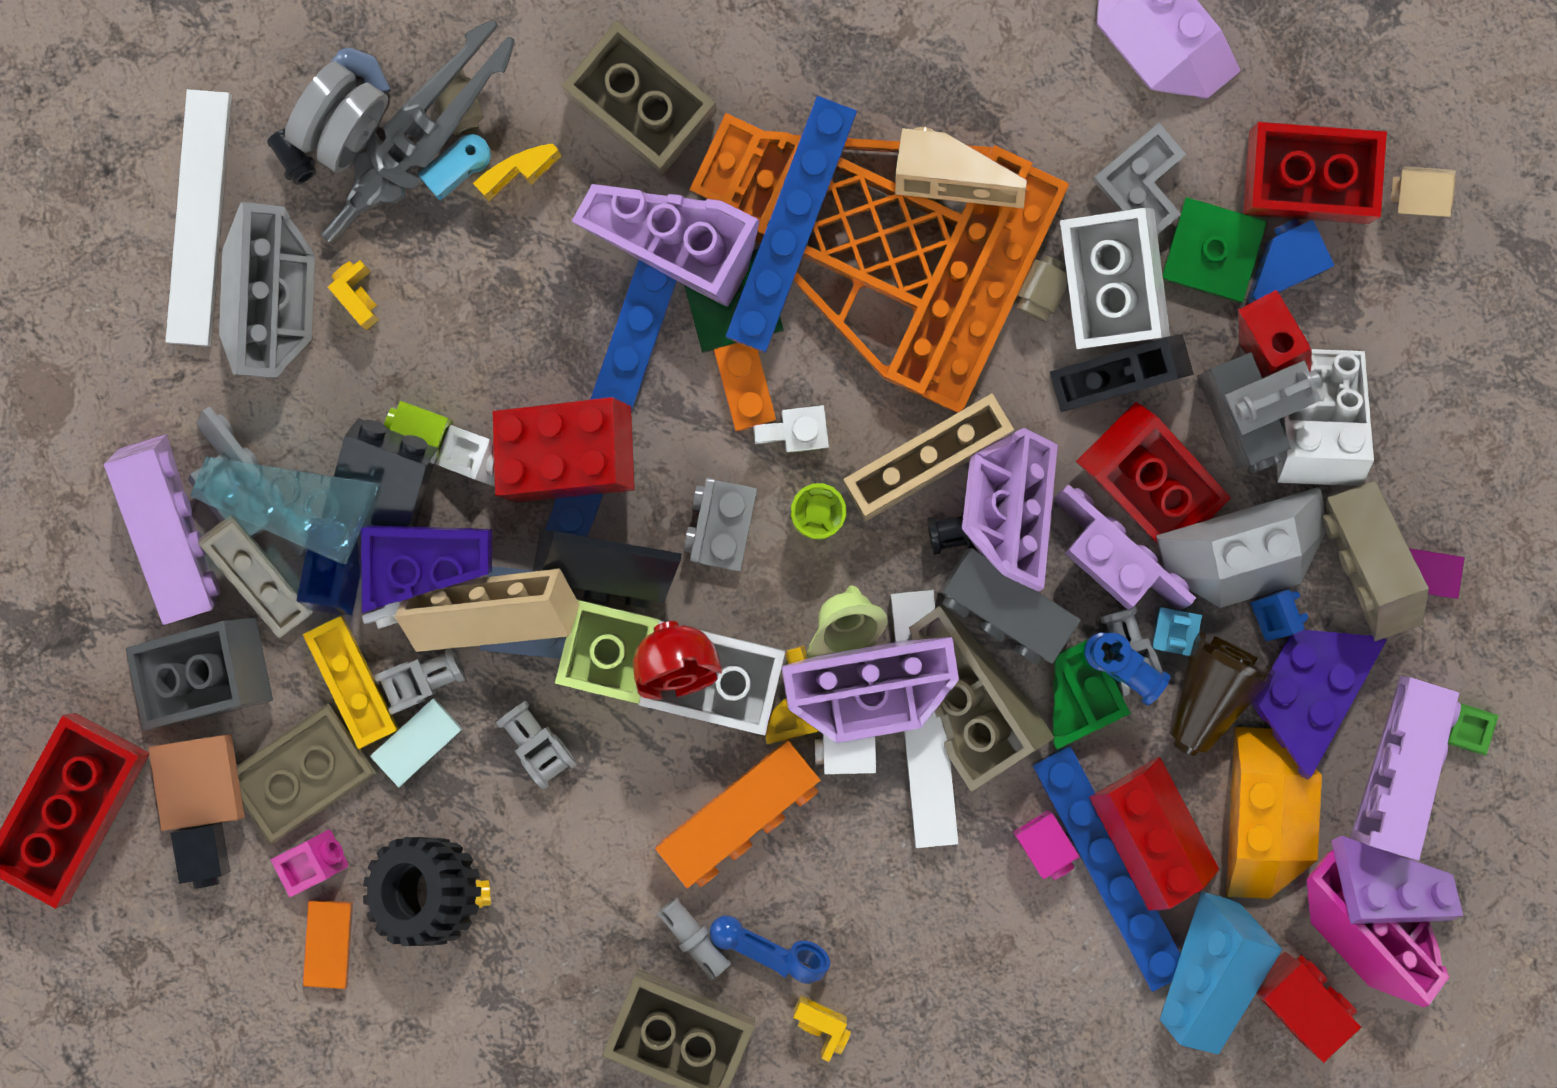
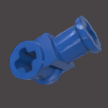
[1084,633,1171,706]

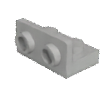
[684,478,757,572]

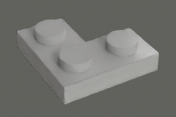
[1092,123,1186,235]

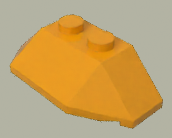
[1226,727,1322,899]

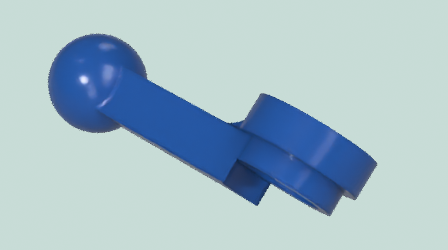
[709,915,830,984]

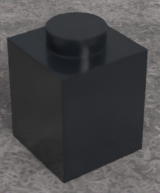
[170,822,231,889]

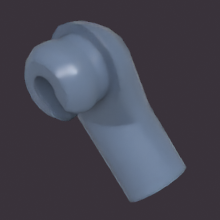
[331,47,391,94]

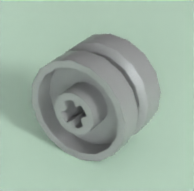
[284,61,388,174]

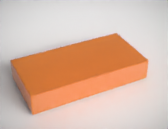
[303,899,353,989]

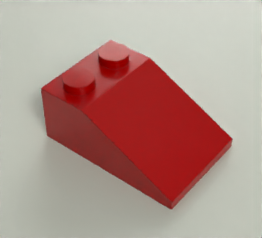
[1075,402,1231,545]

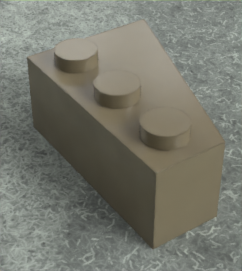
[1322,481,1429,641]

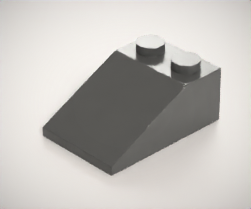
[126,618,273,731]

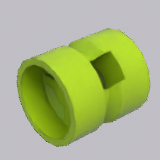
[791,483,846,540]

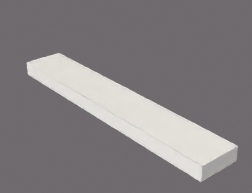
[166,89,232,347]
[890,590,958,848]

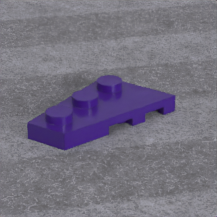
[361,525,492,613]

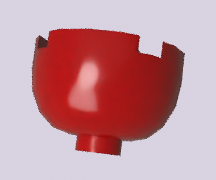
[633,621,723,700]

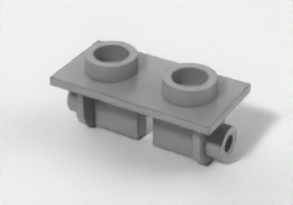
[1225,361,1322,435]

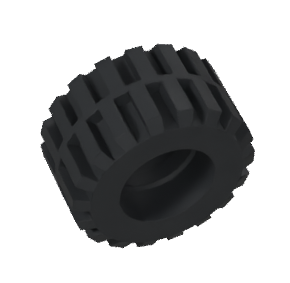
[363,837,481,946]

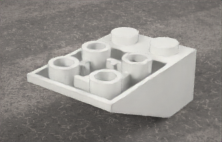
[1277,349,1374,486]

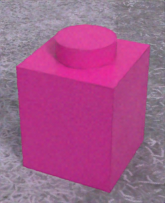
[1012,810,1080,880]

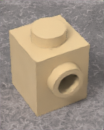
[1391,167,1457,217]

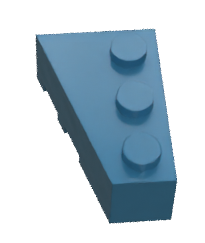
[1160,891,1283,1055]

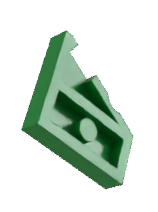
[1052,638,1131,749]

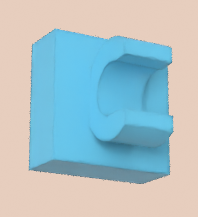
[1151,607,1202,656]

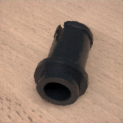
[267,128,316,185]

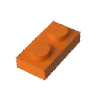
[714,343,777,432]

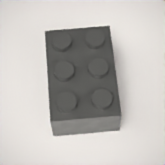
[938,548,1081,666]

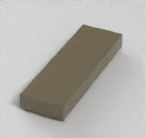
[198,514,313,638]

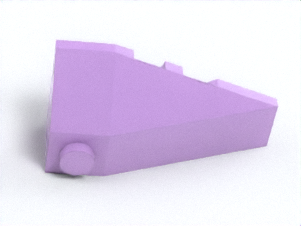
[572,184,759,307]

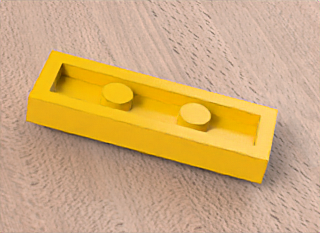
[302,615,399,749]

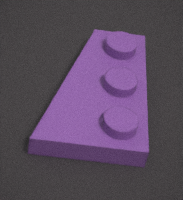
[1331,835,1463,924]

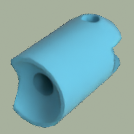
[417,134,491,201]

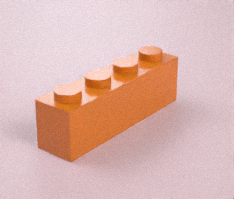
[655,739,821,889]

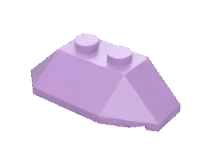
[1096,0,1241,99]
[962,428,1058,592]
[781,637,959,743]

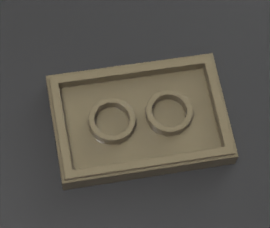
[237,703,378,845]

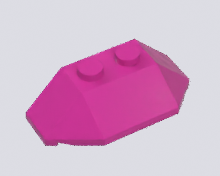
[1306,850,1450,1008]

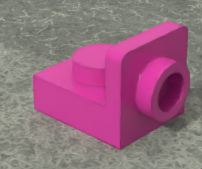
[270,829,348,897]

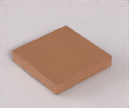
[148,734,245,831]

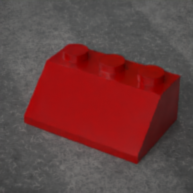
[1089,757,1220,911]

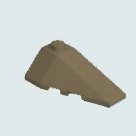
[909,604,1055,792]

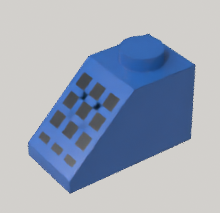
[1246,218,1335,304]

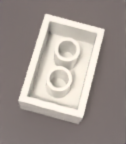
[1060,208,1170,349]
[639,621,785,736]

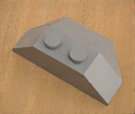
[219,202,315,378]
[1156,487,1326,608]

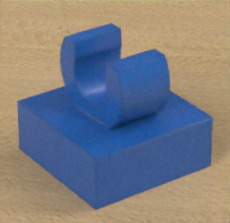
[1250,589,1308,642]

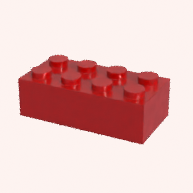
[0,713,149,909]

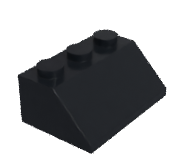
[533,529,682,609]

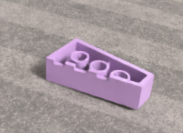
[104,434,221,625]
[1350,676,1461,861]

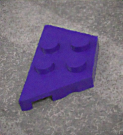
[1251,630,1387,780]

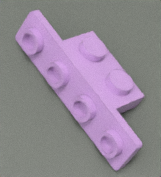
[1053,485,1196,611]

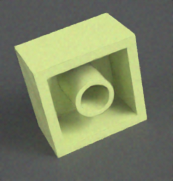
[555,599,662,704]

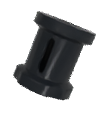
[927,511,976,555]

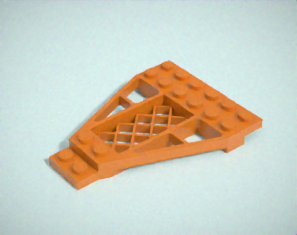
[689,113,1069,414]

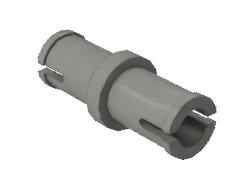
[657,897,731,980]

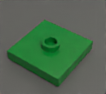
[1162,197,1267,304]

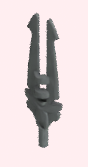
[321,20,515,245]

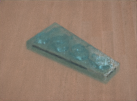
[190,457,380,564]

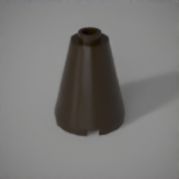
[1169,632,1275,756]

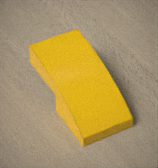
[473,143,562,202]

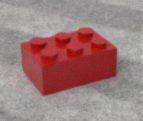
[1243,122,1387,224]
[492,397,635,503]

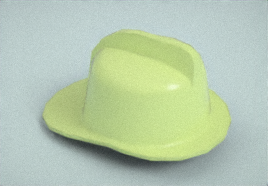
[806,585,888,659]

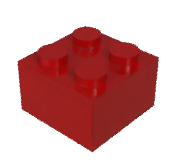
[1256,952,1362,1063]

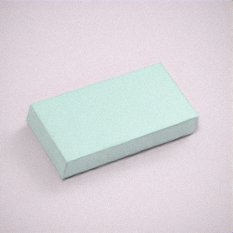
[370,698,463,788]

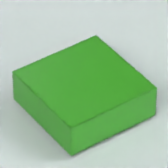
[1447,703,1499,756]

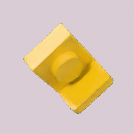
[328,260,379,331]
[793,995,851,1062]

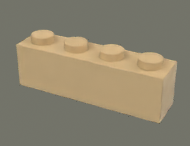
[843,393,1014,522]
[395,569,580,652]

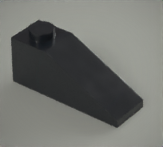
[1050,334,1194,412]

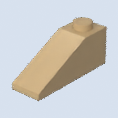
[895,127,1027,208]

